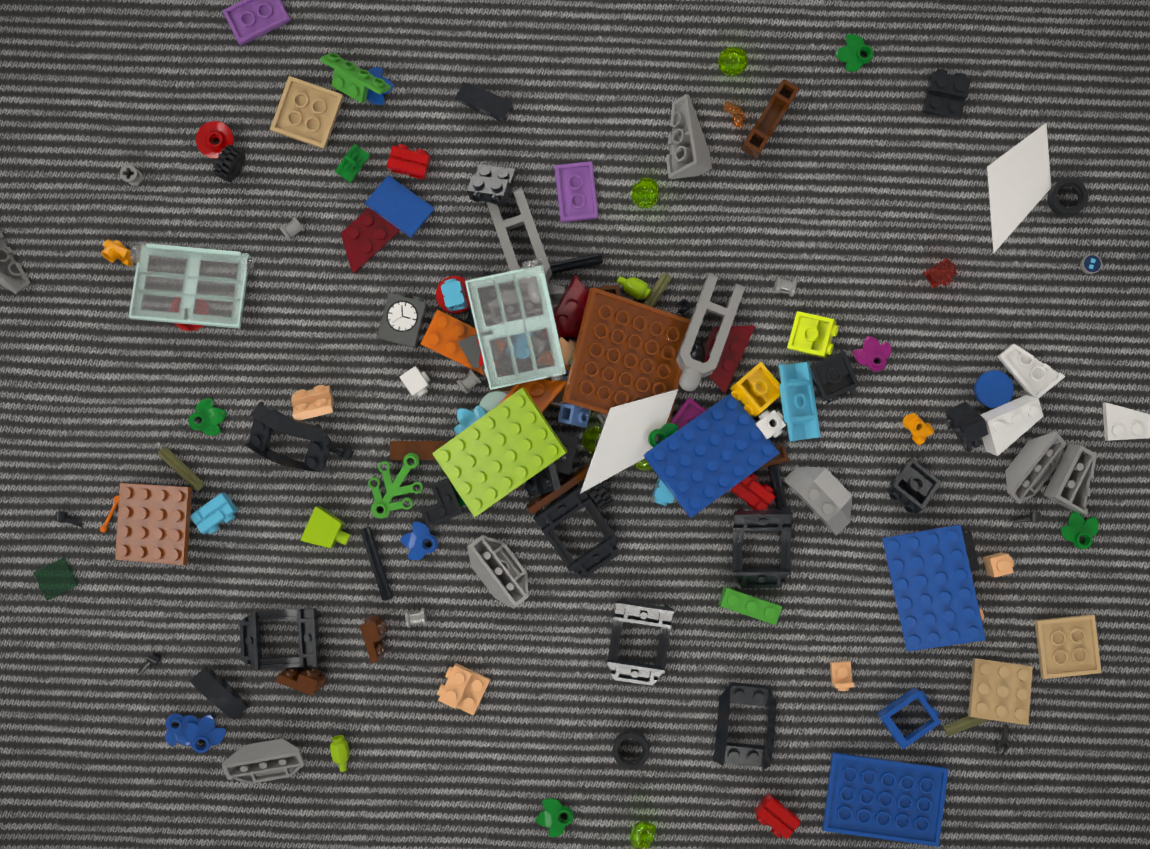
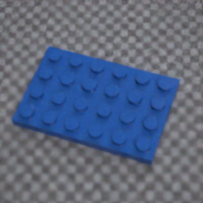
[643,394,780,519]
[882,524,986,651]
[822,752,949,847]

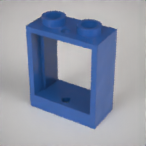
[876,688,941,749]

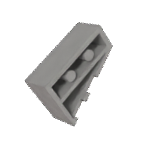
[1043,444,1097,515]

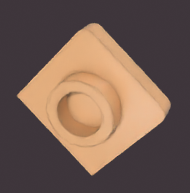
[830,661,855,691]

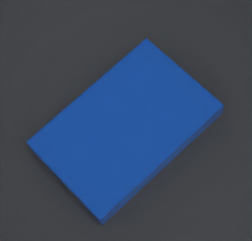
[365,175,434,238]

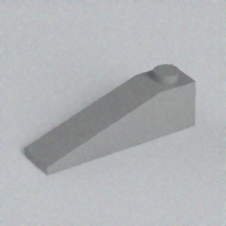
[666,94,712,179]
[0,231,30,294]

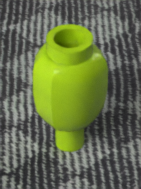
[617,276,652,300]
[330,735,350,772]

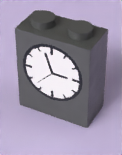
[377,291,428,349]

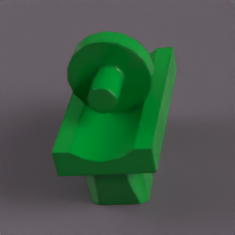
[334,144,371,183]

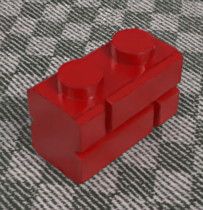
[387,144,431,180]
[730,473,776,510]
[754,793,801,840]

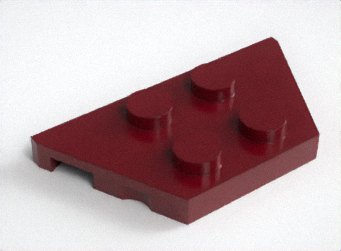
[341,207,401,274]
[541,275,590,338]
[704,325,755,394]

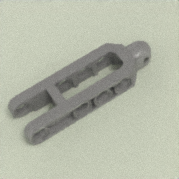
[486,187,552,304]
[676,273,745,391]

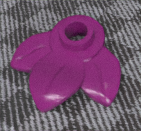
[852,336,892,372]

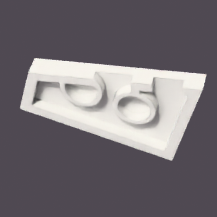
[997,344,1065,399]
[1103,402,1150,441]

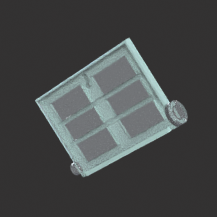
[129,244,253,329]
[465,258,566,390]

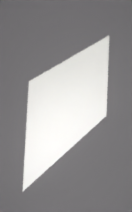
[987,123,1051,254]
[580,389,678,494]

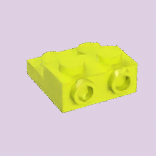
[787,311,839,359]

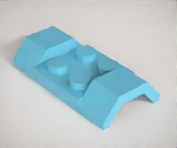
[778,362,821,442]

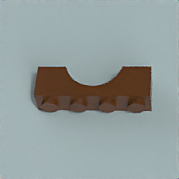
[741,78,800,159]

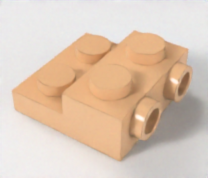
[291,385,334,421]
[437,663,490,716]

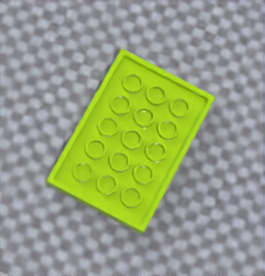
[432,388,568,517]

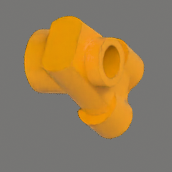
[101,239,135,267]
[902,413,934,445]

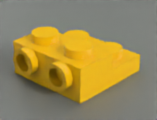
[730,362,780,417]

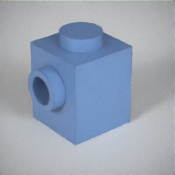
[558,403,590,428]

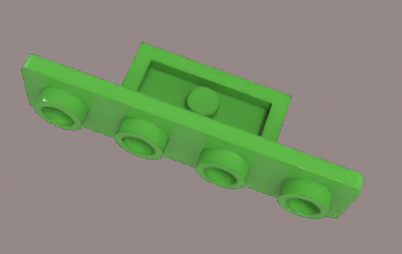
[320,53,391,103]

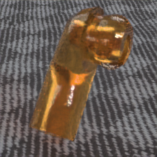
[723,101,745,127]

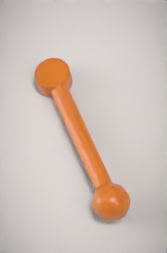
[100,496,119,533]

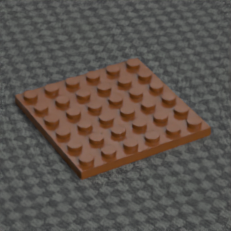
[562,287,690,424]

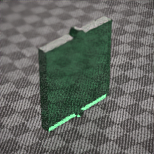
[33,557,78,601]

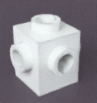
[755,410,786,439]

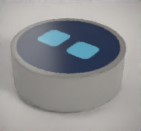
[1080,254,1102,274]

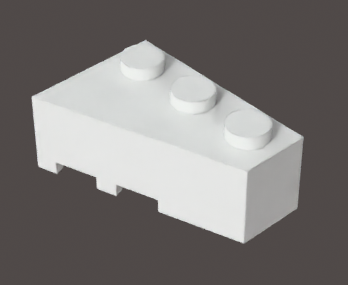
[981,395,1043,456]

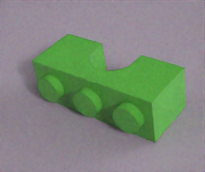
[718,586,782,625]

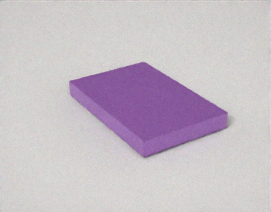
[222,0,291,46]
[554,161,598,223]

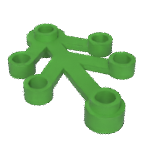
[368,452,423,519]

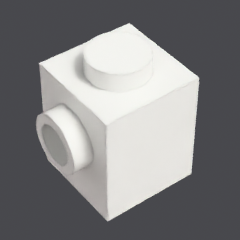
[400,366,430,397]

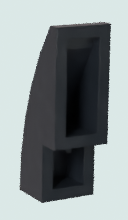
[455,82,513,124]
[190,666,249,720]

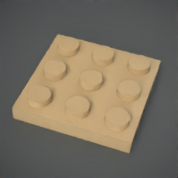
[270,76,344,150]
[1035,614,1101,679]
[968,658,1033,725]

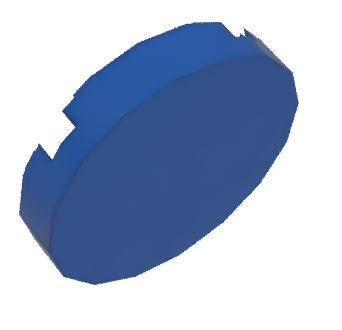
[974,370,1014,408]

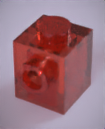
[923,258,958,288]

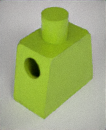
[300,506,351,548]

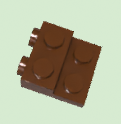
[360,614,388,664]
[276,667,327,696]

